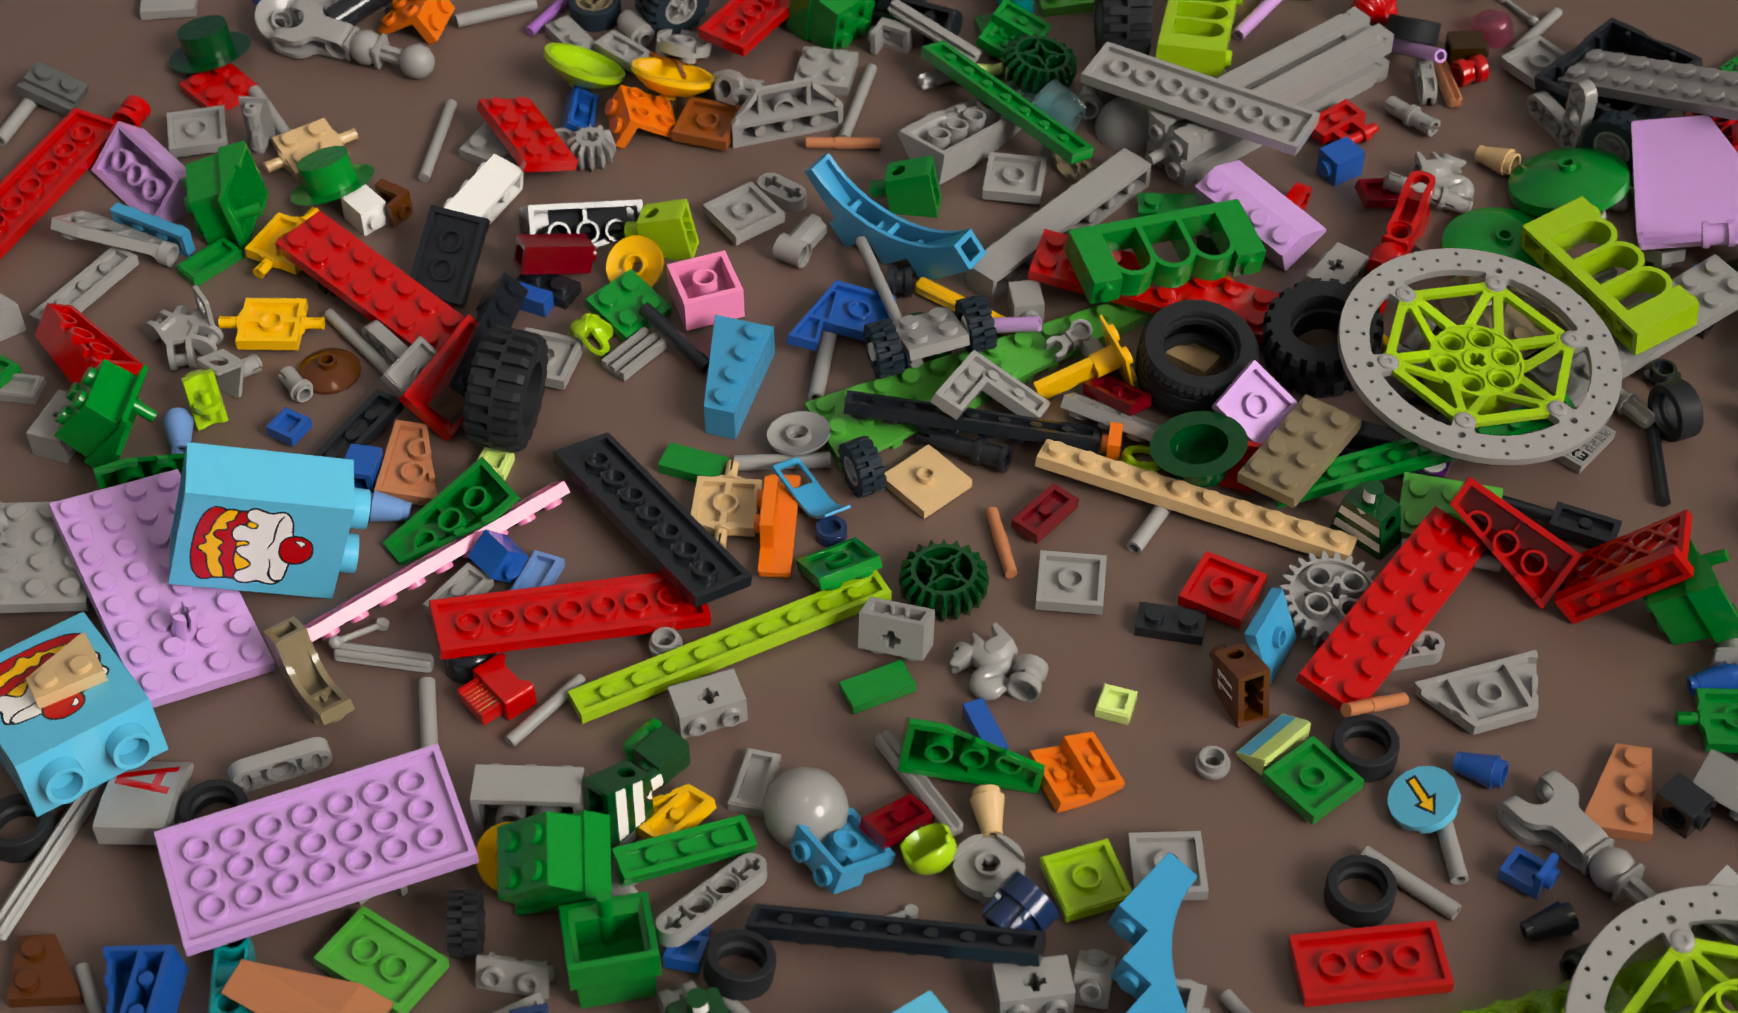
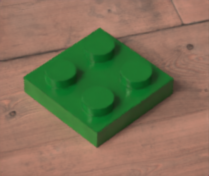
[585,269,672,343]
[796,537,883,591]
[1262,736,1364,825]

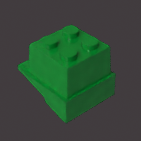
[787,0,875,50]
[182,140,269,251]
[54,359,157,468]
[1643,526,1738,645]
[497,810,612,916]
[558,889,662,1009]

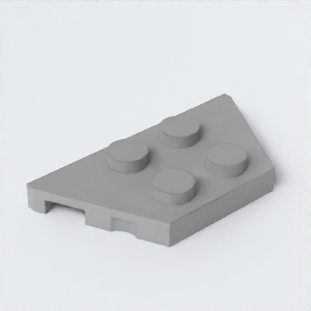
[1413,649,1539,735]

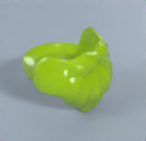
[568,313,614,356]

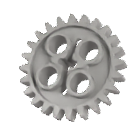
[1280,551,1375,645]

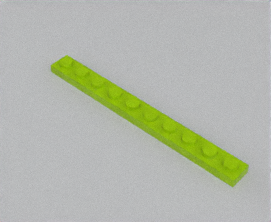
[568,570,892,724]

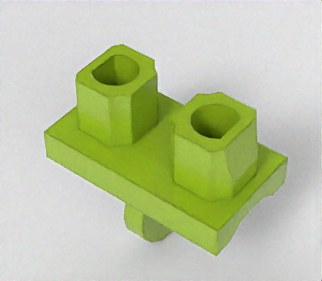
[181,368,229,431]

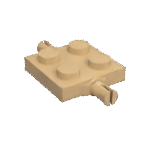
[263,118,359,182]
[691,460,762,549]

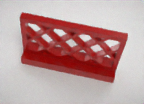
[1554,509,1694,624]

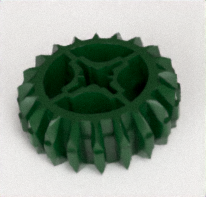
[1001,33,1077,97]
[899,539,989,622]

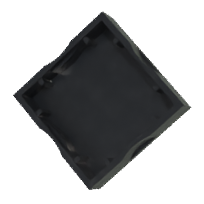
[1534,17,1702,123]

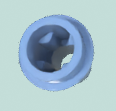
[162,408,194,454]
[369,490,412,522]

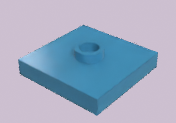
[1244,587,1297,685]

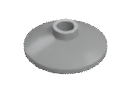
[254,0,298,41]
[767,411,831,455]

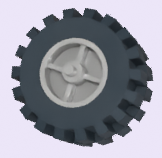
[634,0,710,35]

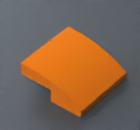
[1026,731,1125,813]

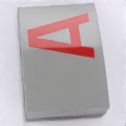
[92,761,194,845]

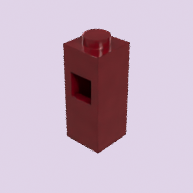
[513,233,597,275]

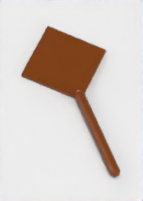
[650,52,699,79]

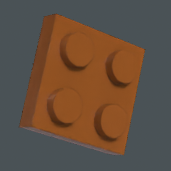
[671,96,742,151]

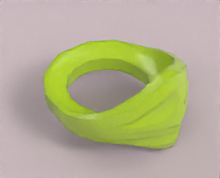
[1119,445,1161,473]

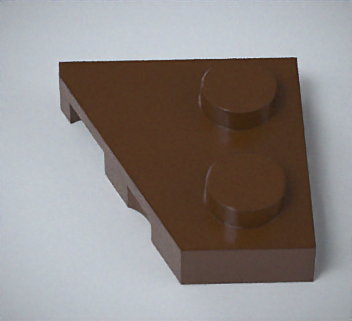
[6,934,83,1008]

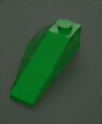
[92,453,185,490]
[382,456,520,565]
[898,716,1045,794]

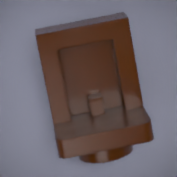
[374,178,413,228]

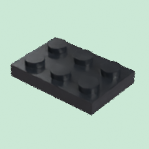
[410,205,490,308]

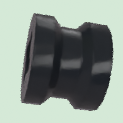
[887,266,913,297]

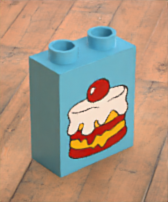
[168,442,371,599]
[0,612,168,817]

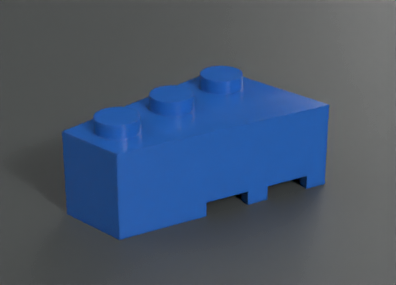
[103,944,189,1013]

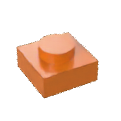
[1100,422,1123,461]

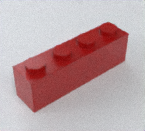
[1448,476,1582,609]

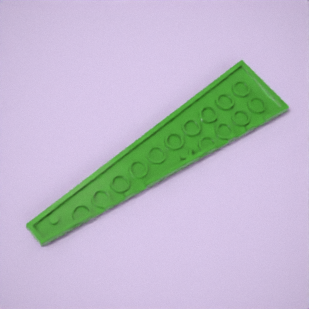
[805,302,1153,474]

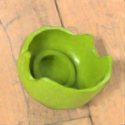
[900,823,957,875]

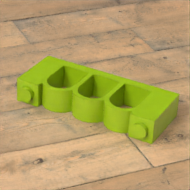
[1156,0,1243,77]
[1521,196,1700,356]

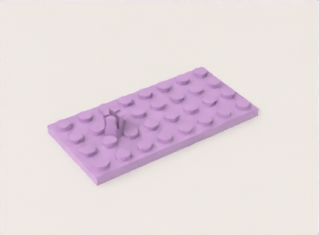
[49,469,275,708]
[154,743,479,957]

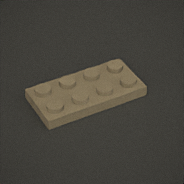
[1237,394,1362,508]

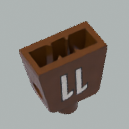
[1209,643,1270,728]

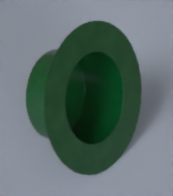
[169,15,251,73]
[1150,411,1248,488]

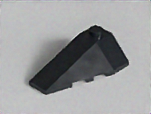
[518,199,643,249]

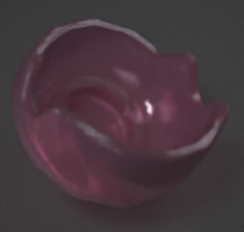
[1470,9,1514,49]

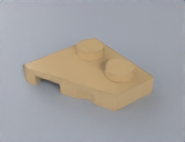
[26,632,108,709]

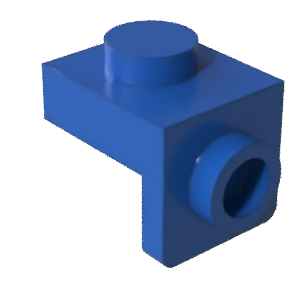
[1497,845,1560,899]

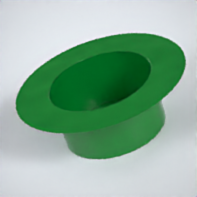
[290,146,374,206]

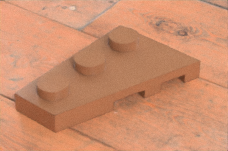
[374,420,438,506]
[1584,743,1653,843]

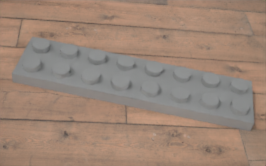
[1081,42,1320,156]
[1557,49,1738,121]
[1524,254,1738,407]

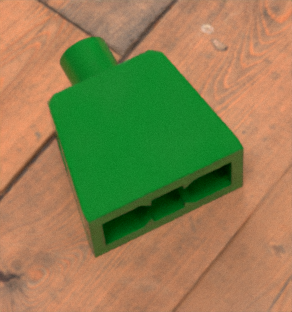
[870,156,942,218]

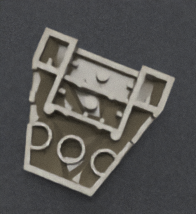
[1433,276,1573,358]

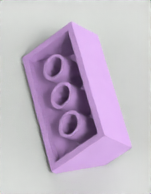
[91,121,188,222]
[1195,160,1326,272]

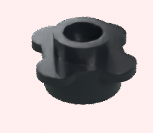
[1643,359,1682,385]

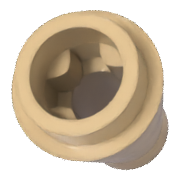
[1475,145,1521,177]
[969,784,1005,838]

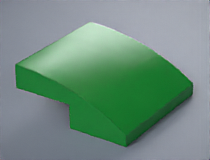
[975,0,1053,60]

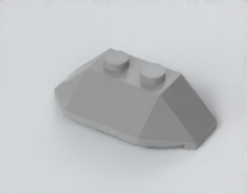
[731,77,844,148]

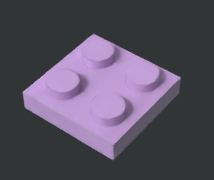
[1211,360,1298,444]

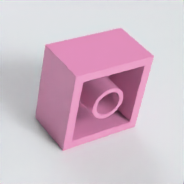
[667,250,745,331]

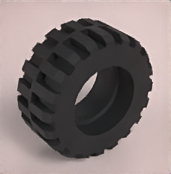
[1094,0,1153,56]
[1263,278,1384,398]
[463,325,548,453]

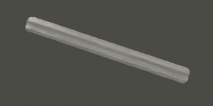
[0,780,109,942]

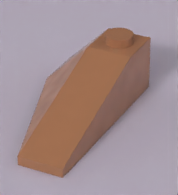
[221,959,394,1013]

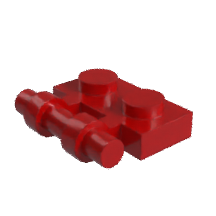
[1310,99,1379,145]

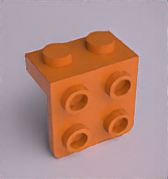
[378,0,455,45]
[605,84,676,149]

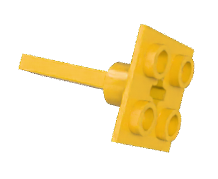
[1033,314,1137,399]

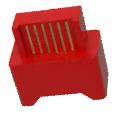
[457,652,537,726]

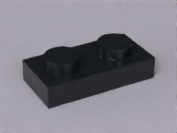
[515,274,582,310]
[1134,601,1207,646]

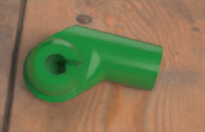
[622,718,662,762]

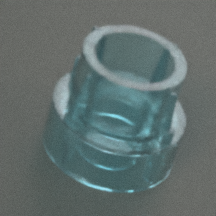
[1032,79,1087,132]

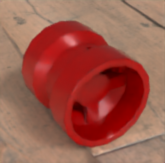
[1450,54,1489,88]
[112,95,151,128]

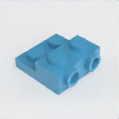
[790,807,896,895]

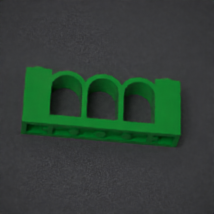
[1065,199,1266,304]

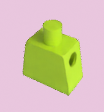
[624,199,699,261]

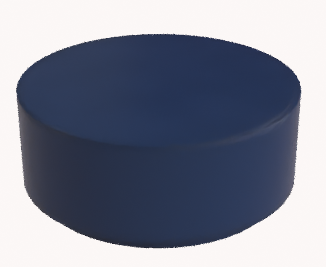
[814,515,847,547]

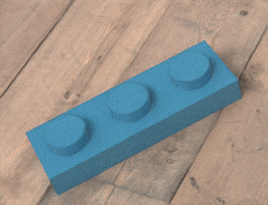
[110,202,195,258]

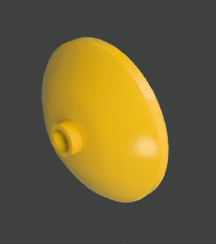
[631,57,715,100]

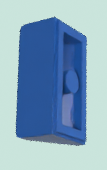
[560,85,599,132]

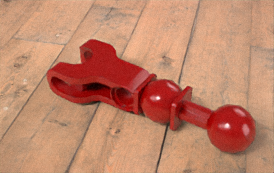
[1366,171,1436,315]

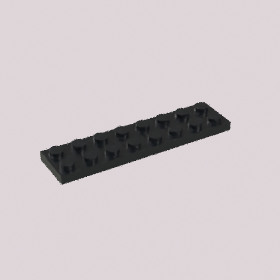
[553,432,752,608]

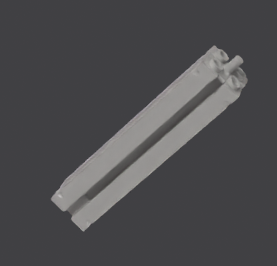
[1145,6,1394,188]

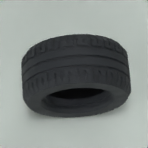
[1135,300,1259,417]

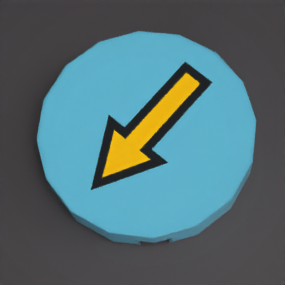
[1387,766,1461,834]

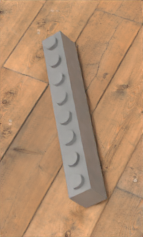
[966,148,1151,303]

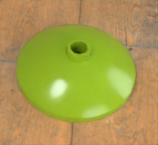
[543,43,625,89]

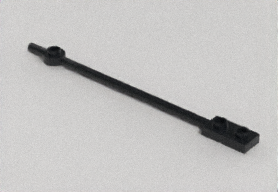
[1337,447,1622,547]

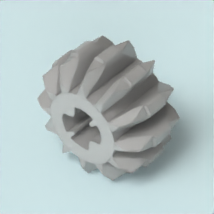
[566,124,616,171]

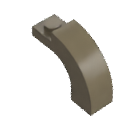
[263,616,355,726]

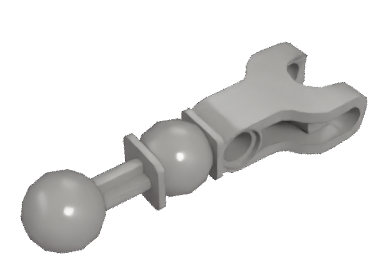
[270,0,435,79]
[1497,770,1692,940]

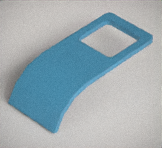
[772,457,851,519]

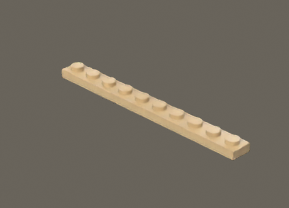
[1035,439,1358,561]

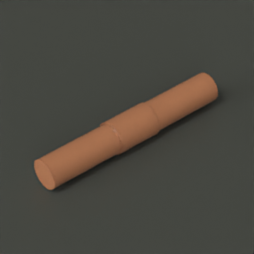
[806,137,881,150]
[985,507,1018,579]
[1340,692,1409,717]

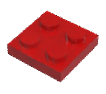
[179,63,258,111]
[1178,551,1268,629]

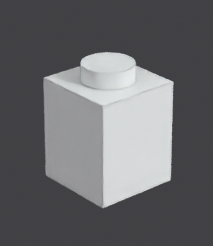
[340,184,389,236]

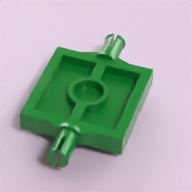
[1674,688,1738,753]

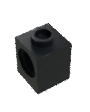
[1653,773,1715,839]

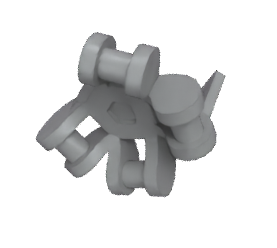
[142,285,224,371]

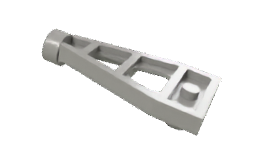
[50,210,179,267]

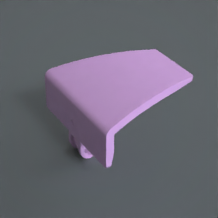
[1631,115,1738,250]

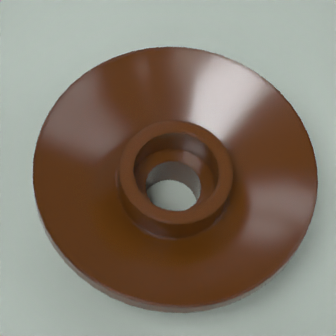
[298,348,361,395]

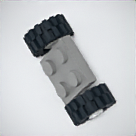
[863,294,997,379]

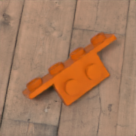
[754,474,801,578]

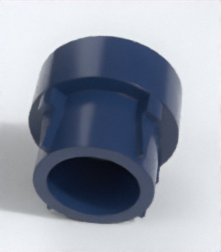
[982,871,1060,931]

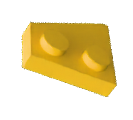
[636,784,717,839]

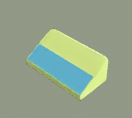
[1236,714,1311,776]

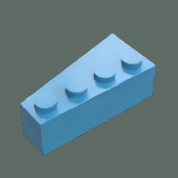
[704,315,775,440]

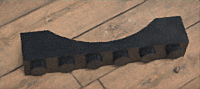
[428,272,529,424]

